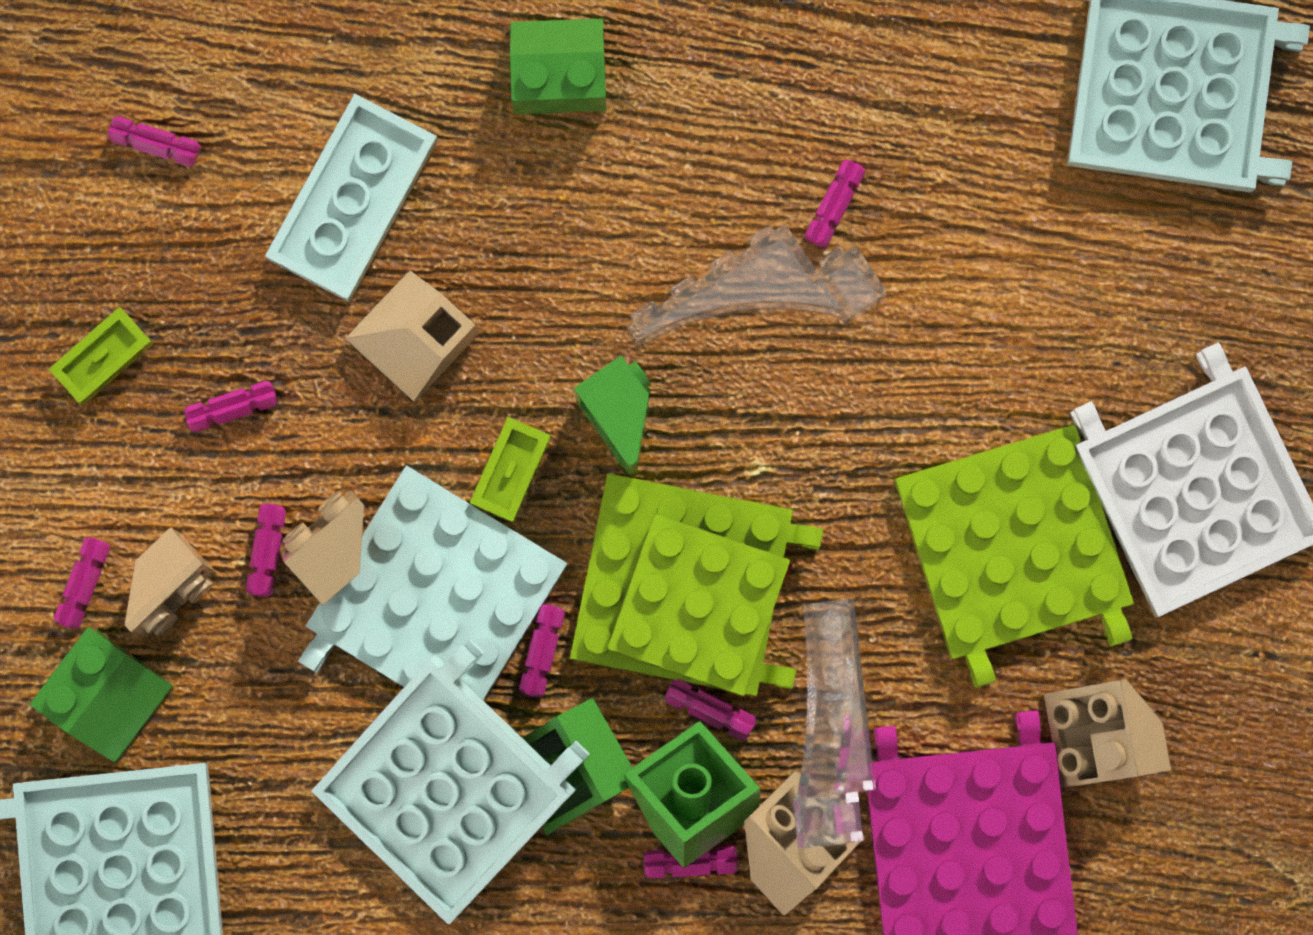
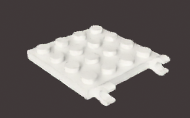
[1070,342,1313,618]

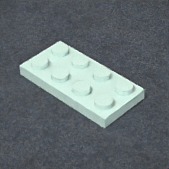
[265,93,438,303]

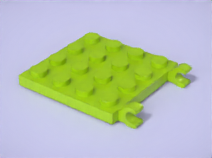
[894,424,1134,688]
[570,473,824,697]

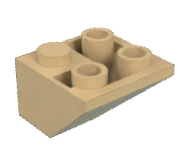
[346,270,479,403]
[280,490,364,605]
[125,527,217,638]
[1044,679,1171,788]
[744,771,861,916]

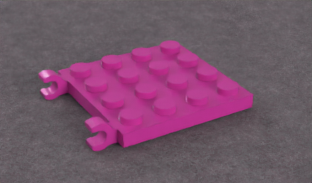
[863,710,1078,935]

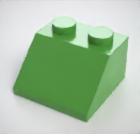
[510,18,607,115]
[574,355,651,477]
[29,627,174,763]
[523,698,632,835]
[624,721,760,868]

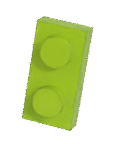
[49,307,154,406]
[470,417,552,524]

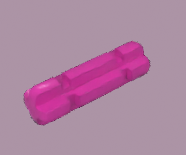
[108,116,200,167]
[805,159,865,248]
[184,381,277,432]
[246,504,286,597]
[54,537,110,629]
[519,604,565,698]
[665,679,756,741]
[644,845,738,878]

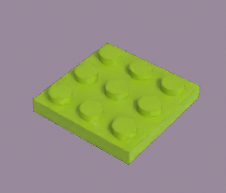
[607,513,790,697]

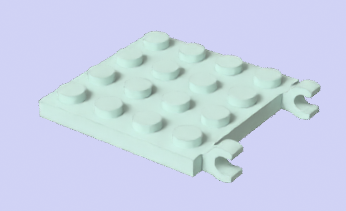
[1067,0,1310,193]
[298,465,568,701]
[311,639,590,925]
[0,763,223,935]

